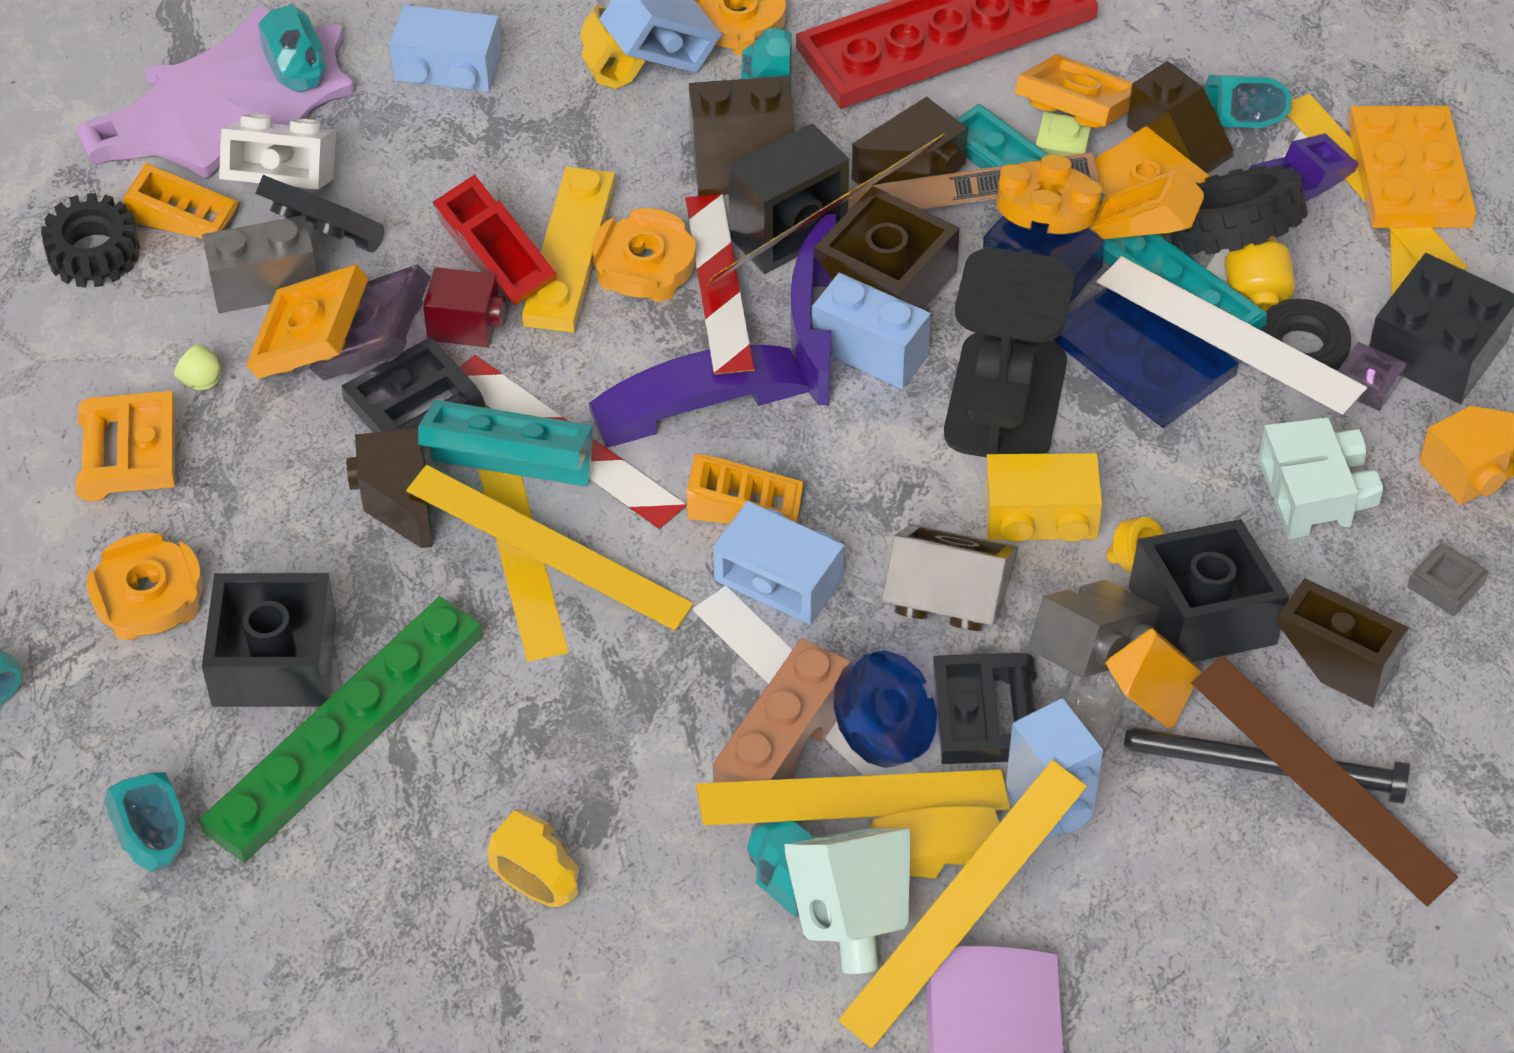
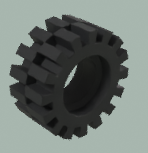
[41,193,140,288]

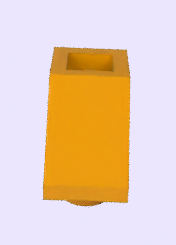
[1419,406,1514,505]

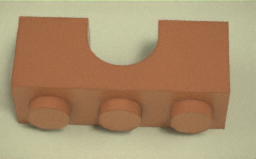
[713,638,852,824]

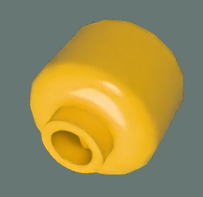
[1225,236,1296,311]

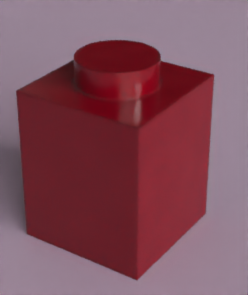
[423,267,506,348]

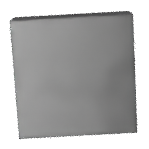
[1407,542,1489,616]

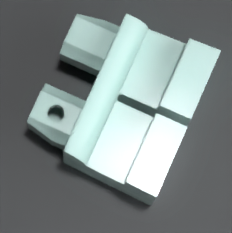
[1258,417,1383,539]

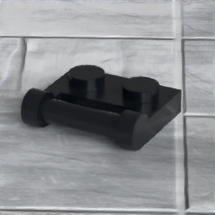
[255,175,384,252]
[341,337,485,433]
[933,653,1037,764]

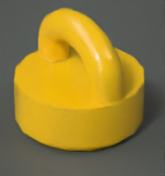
[1106,517,1164,573]

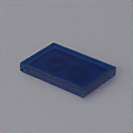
[1052,288,1239,429]

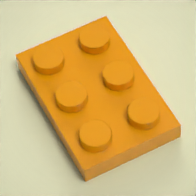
[1347,106,1477,228]

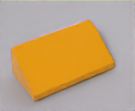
[1105,628,1202,729]

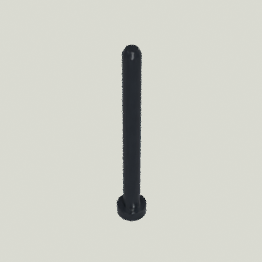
[1124,728,1410,804]

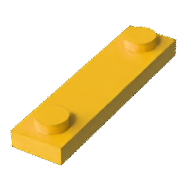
[522,166,616,333]

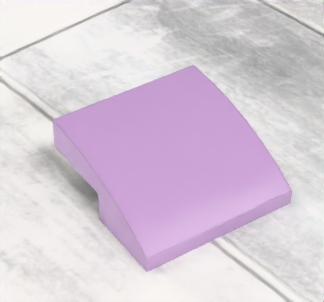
[926,946,1064,1053]

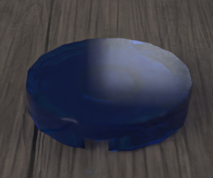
[833,650,937,768]

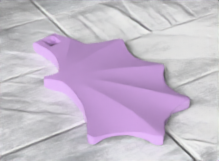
[76,7,354,178]

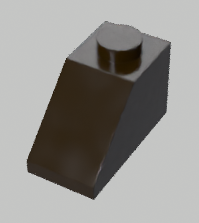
[1127,61,1234,174]
[851,96,968,185]
[346,428,432,548]
[1277,578,1409,708]

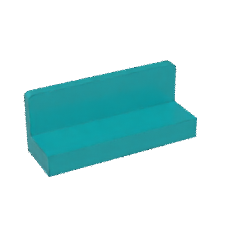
[418,400,593,486]

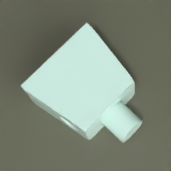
[784,828,910,974]

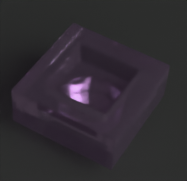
[1338,342,1407,411]

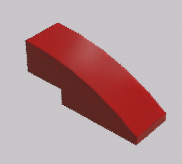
[433,174,558,306]

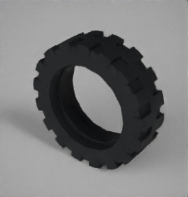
[1170,165,1308,254]

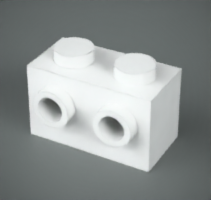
[219,113,336,189]

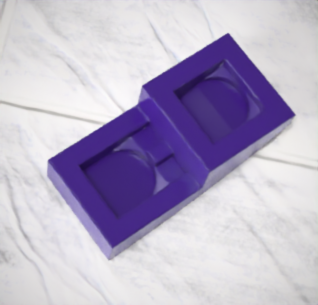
[1249,133,1358,201]

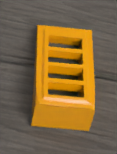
[123,163,239,239]
[1089,167,1204,240]
[687,454,803,524]

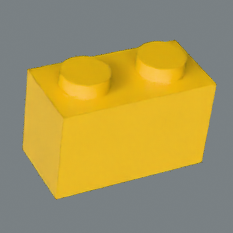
[984,453,1102,542]

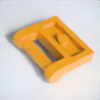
[75,391,176,501]

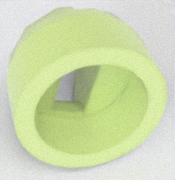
[174,343,221,391]

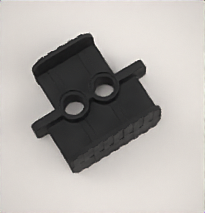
[944,248,1074,457]

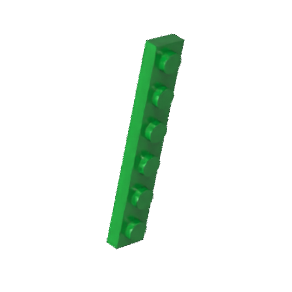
[199,596,483,863]

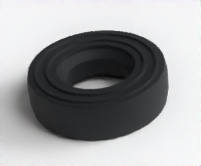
[1260,299,1351,372]

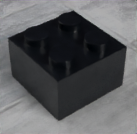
[728,123,849,274]
[1366,252,1514,405]
[1128,519,1290,662]
[202,573,336,707]

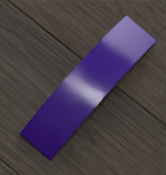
[790,214,836,406]
[589,345,808,448]

